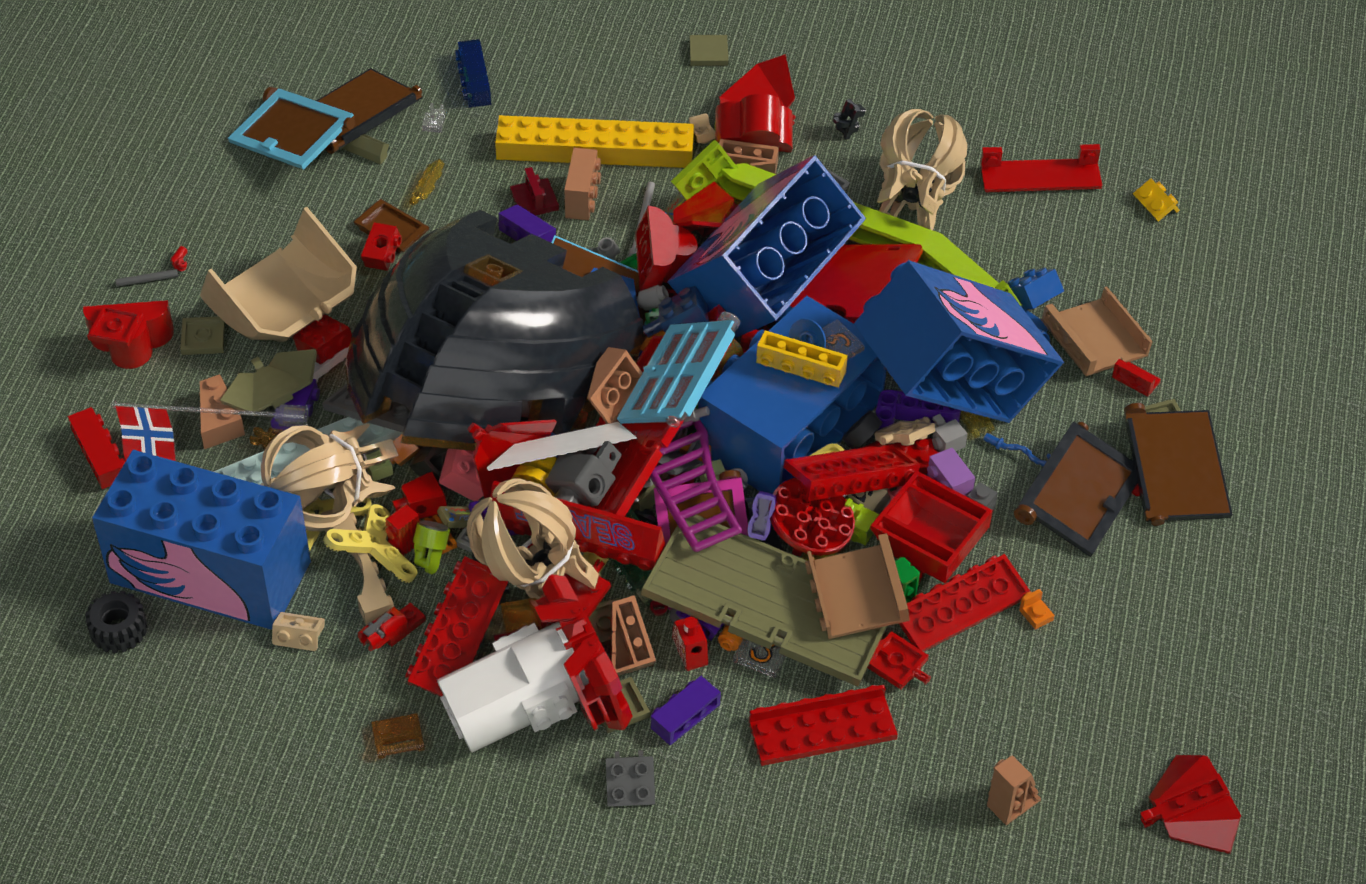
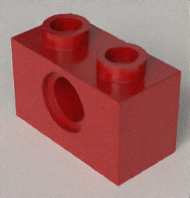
[361,222,402,271]

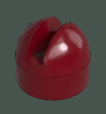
[650,600,668,616]

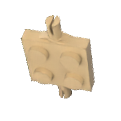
[874,417,935,445]

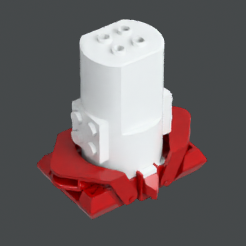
[437,574,633,753]

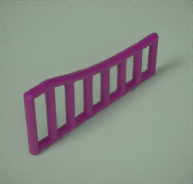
[650,419,742,552]

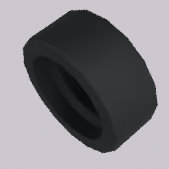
[842,411,882,449]

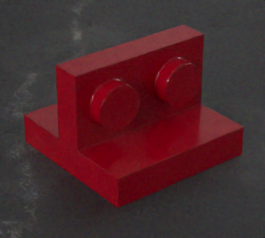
[510,167,559,216]

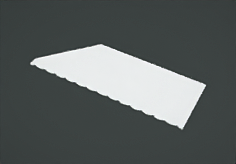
[487,422,637,471]

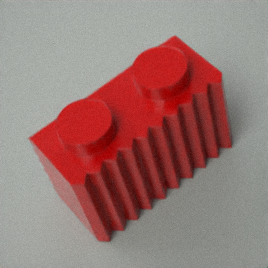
[385,504,419,556]

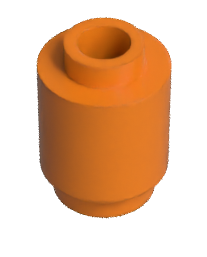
[718,625,744,651]

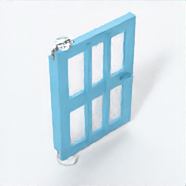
[617,312,740,428]

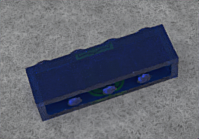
[455,39,492,108]

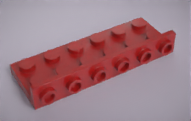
[784,443,920,501]
[899,554,1031,652]
[405,556,509,697]
[748,685,898,766]

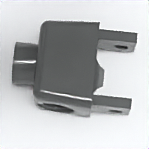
[545,441,622,506]

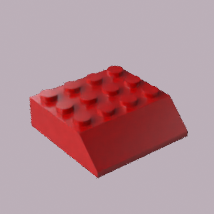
[870,471,993,583]

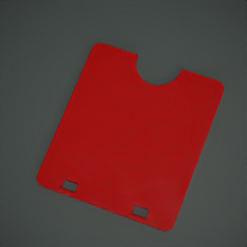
[790,244,923,321]

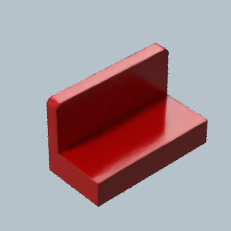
[1112,359,1161,397]

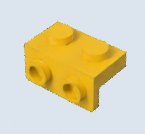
[1133,178,1180,222]

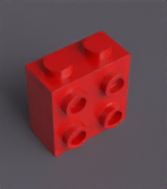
[293,314,355,365]

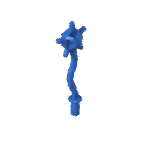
[983,433,1050,471]

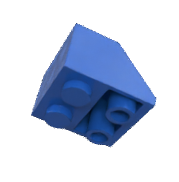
[1008,267,1064,309]

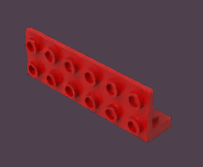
[980,144,1102,192]

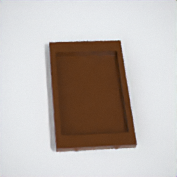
[354,199,429,253]

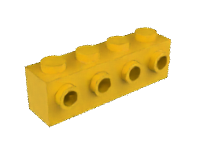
[756,330,848,388]

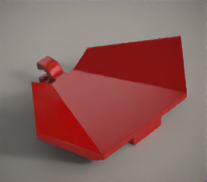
[719,54,796,125]
[673,182,735,231]
[467,420,557,498]
[1140,755,1241,854]

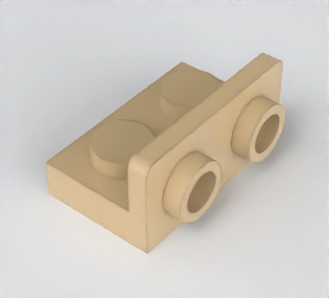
[272,612,325,651]

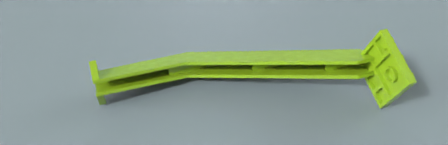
[671,139,1022,306]

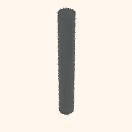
[115,269,178,287]

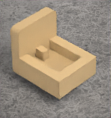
[689,113,715,144]

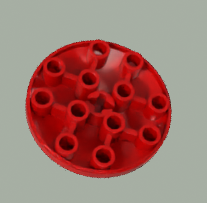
[769,478,855,556]

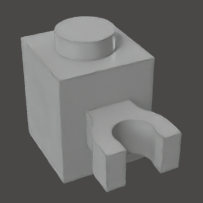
[932,414,968,452]

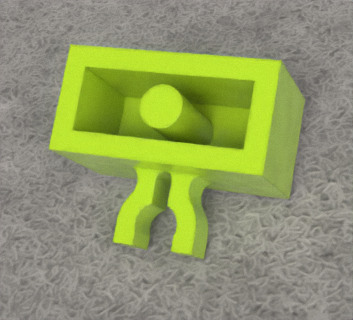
[845,498,879,545]

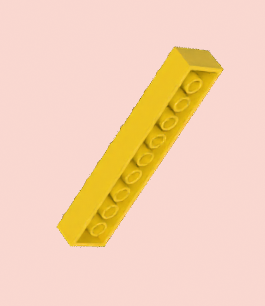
[495,115,694,168]

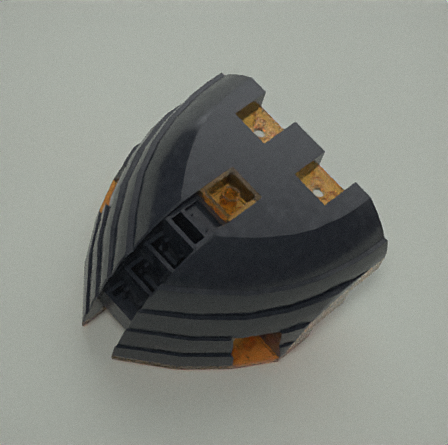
[345,210,643,451]

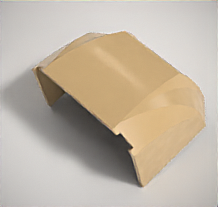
[200,207,357,342]

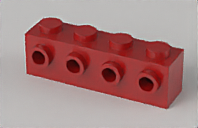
[67,407,125,489]

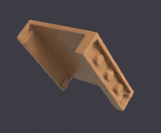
[1041,287,1152,376]
[805,533,910,639]

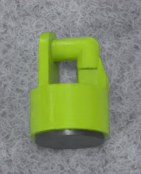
[413,520,450,575]

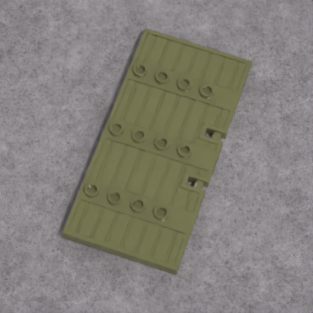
[641,515,887,687]

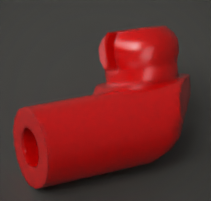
[170,246,188,272]

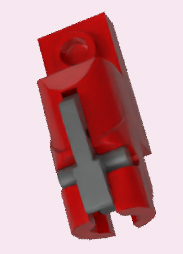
[358,603,426,651]

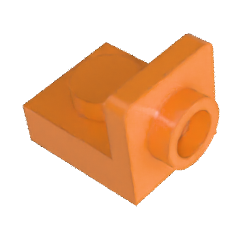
[1019,589,1055,630]

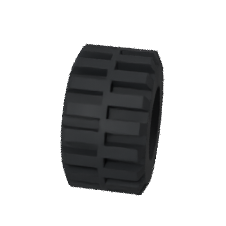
[85,591,147,653]

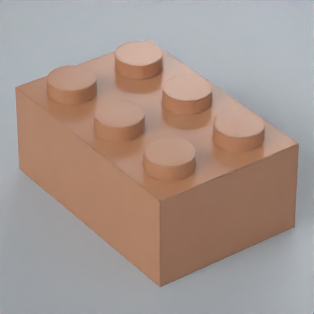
[564,148,601,220]

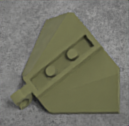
[220,349,317,415]

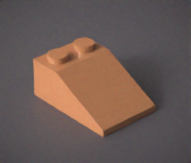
[587,347,642,424]

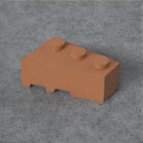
[610,595,656,676]

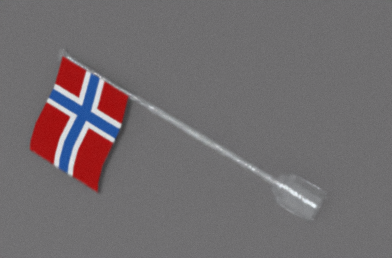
[111,400,308,462]

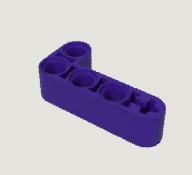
[876,390,961,431]

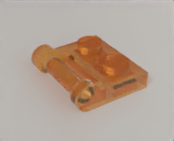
[371,713,425,759]

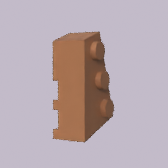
[719,139,779,174]
[200,374,245,449]
[987,755,1041,825]

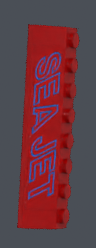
[490,481,666,570]

